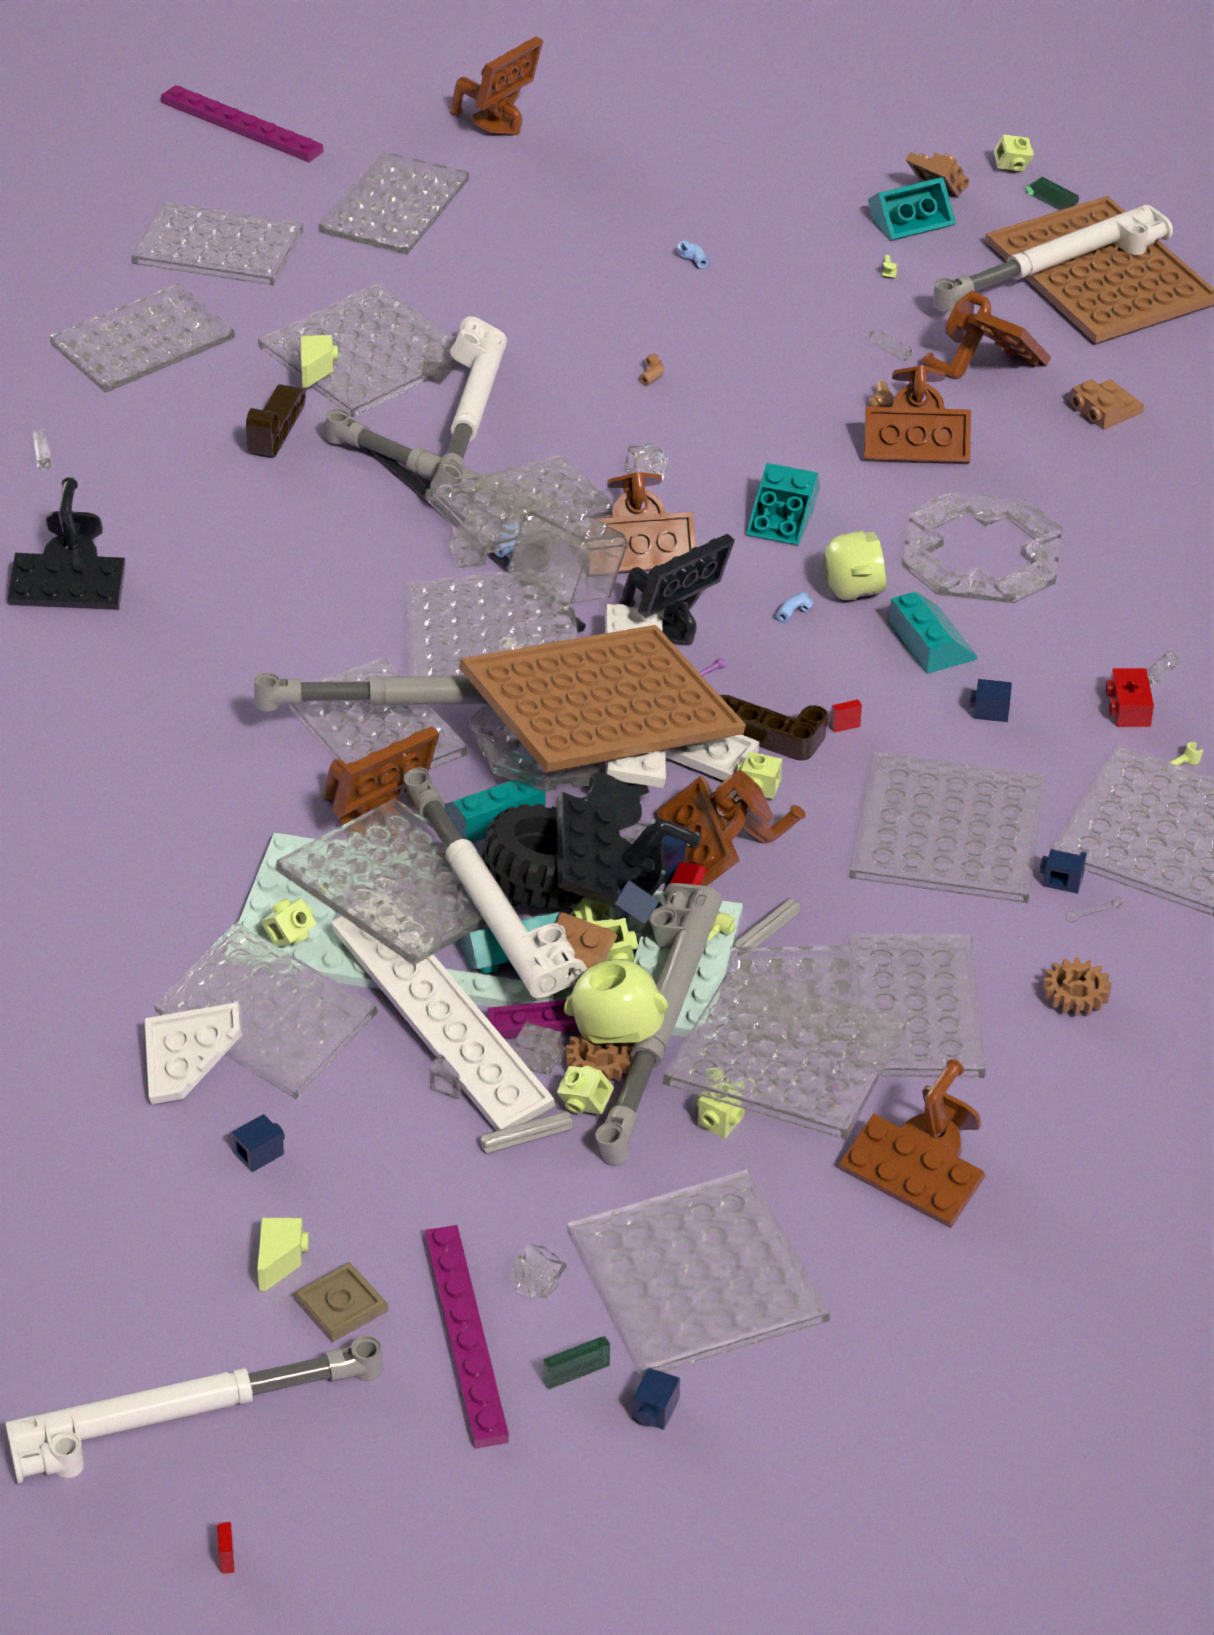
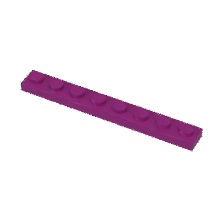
[161,85,324,163]
[425,1225,509,1449]

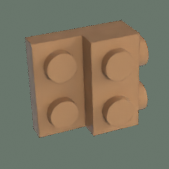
[906,152,970,198]
[1070,379,1144,430]
[556,912,618,989]

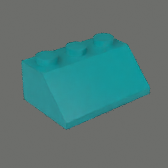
[868,177,956,241]
[889,591,977,674]
[444,774,546,843]
[458,912,559,974]

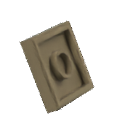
[294,1262,388,1343]

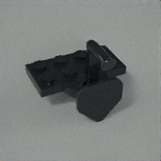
[8,477,126,610]
[619,534,735,645]
[581,772,649,836]
[556,792,702,907]

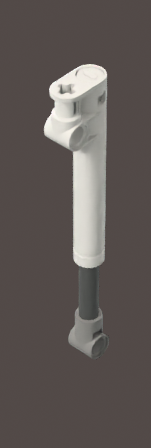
[933,204,1173,311]
[430,317,507,498]
[404,768,587,998]
[5,1335,383,1484]

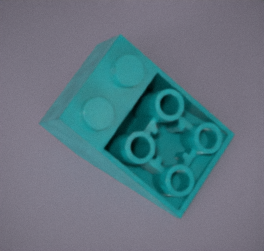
[746,462,820,546]

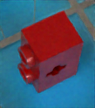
[1106,668,1154,727]

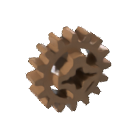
[1043,957,1112,1016]
[566,1031,633,1082]

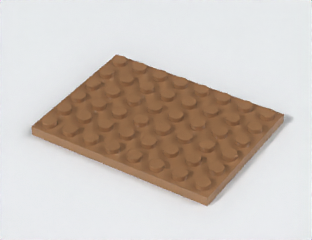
[985,196,1214,343]
[459,625,746,772]

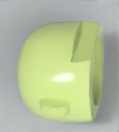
[824,531,886,600]
[564,959,668,1043]

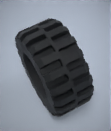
[481,804,584,910]

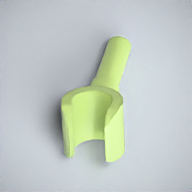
[882,255,898,278]
[1164,742,1204,770]
[707,913,736,942]

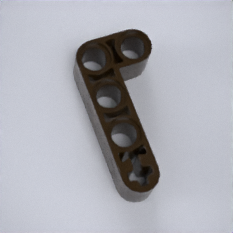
[246,384,306,457]
[720,695,827,761]

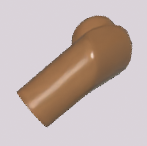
[639,353,664,386]
[869,381,893,407]

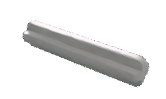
[732,898,800,957]
[480,1111,573,1153]

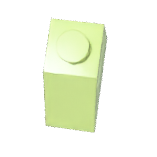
[301,335,338,388]
[258,1218,309,1291]

